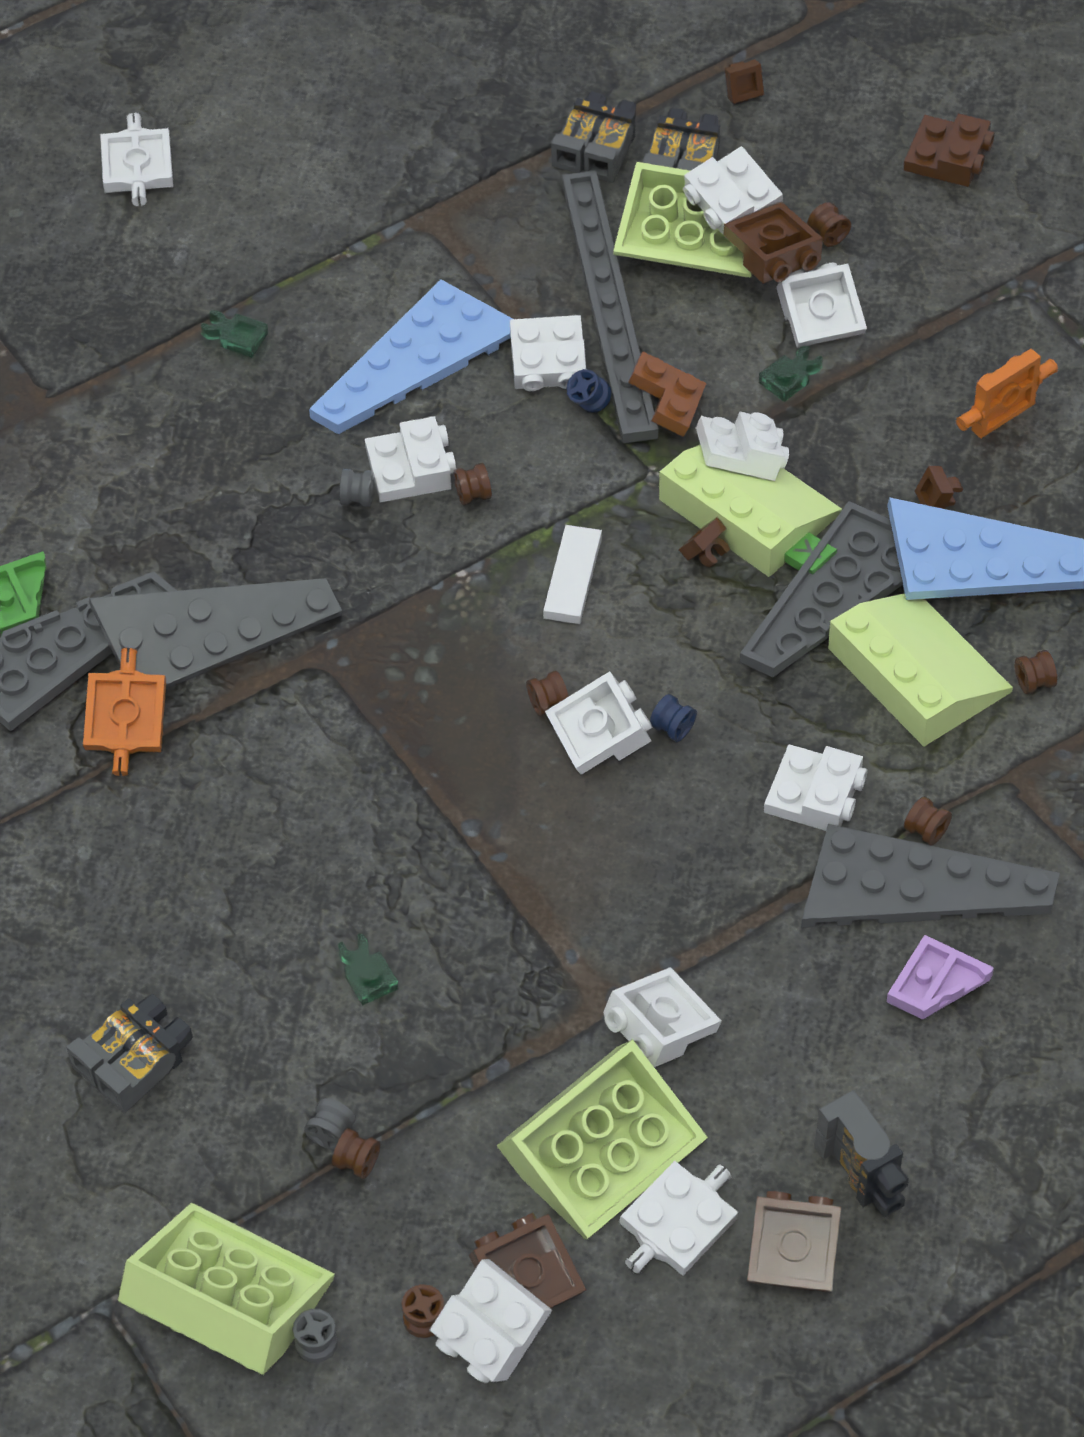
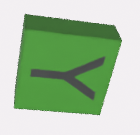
[784,532,837,575]

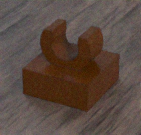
[725,59,764,104]
[915,466,963,509]
[678,518,730,568]

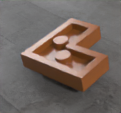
[628,351,706,437]

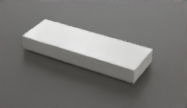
[543,525,602,624]

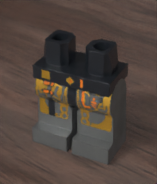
[551,91,636,183]
[642,108,720,171]
[66,993,193,1114]
[814,1090,909,1217]

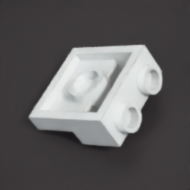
[683,146,783,238]
[777,263,867,348]
[510,315,586,391]
[696,412,789,481]
[365,416,456,502]
[545,671,653,774]
[764,744,868,831]
[603,967,721,1067]
[430,1259,552,1383]

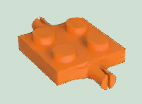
[956,348,1058,438]
[83,648,166,776]

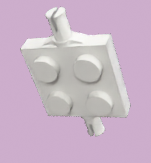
[100,113,173,206]
[619,1161,738,1276]

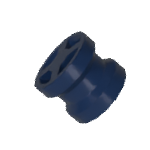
[566,369,612,413]
[650,694,697,742]

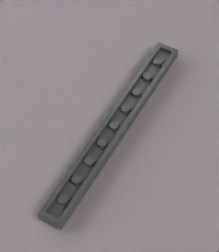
[562,170,658,443]

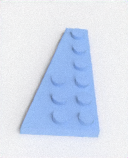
[309,280,513,434]
[887,498,1084,600]

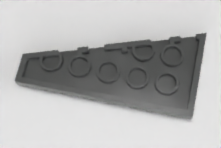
[89,578,342,689]

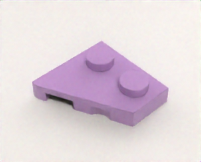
[887,935,994,1020]

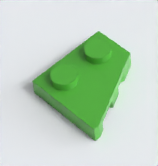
[0,551,47,636]

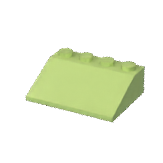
[613,162,752,278]
[659,445,842,577]
[828,593,1013,747]
[497,1039,708,1240]
[118,1203,334,1375]

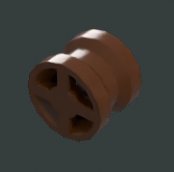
[807,202,851,247]
[454,463,492,505]
[1015,650,1058,694]
[526,670,569,716]
[904,796,952,846]
[332,1128,380,1179]
[402,1284,445,1338]

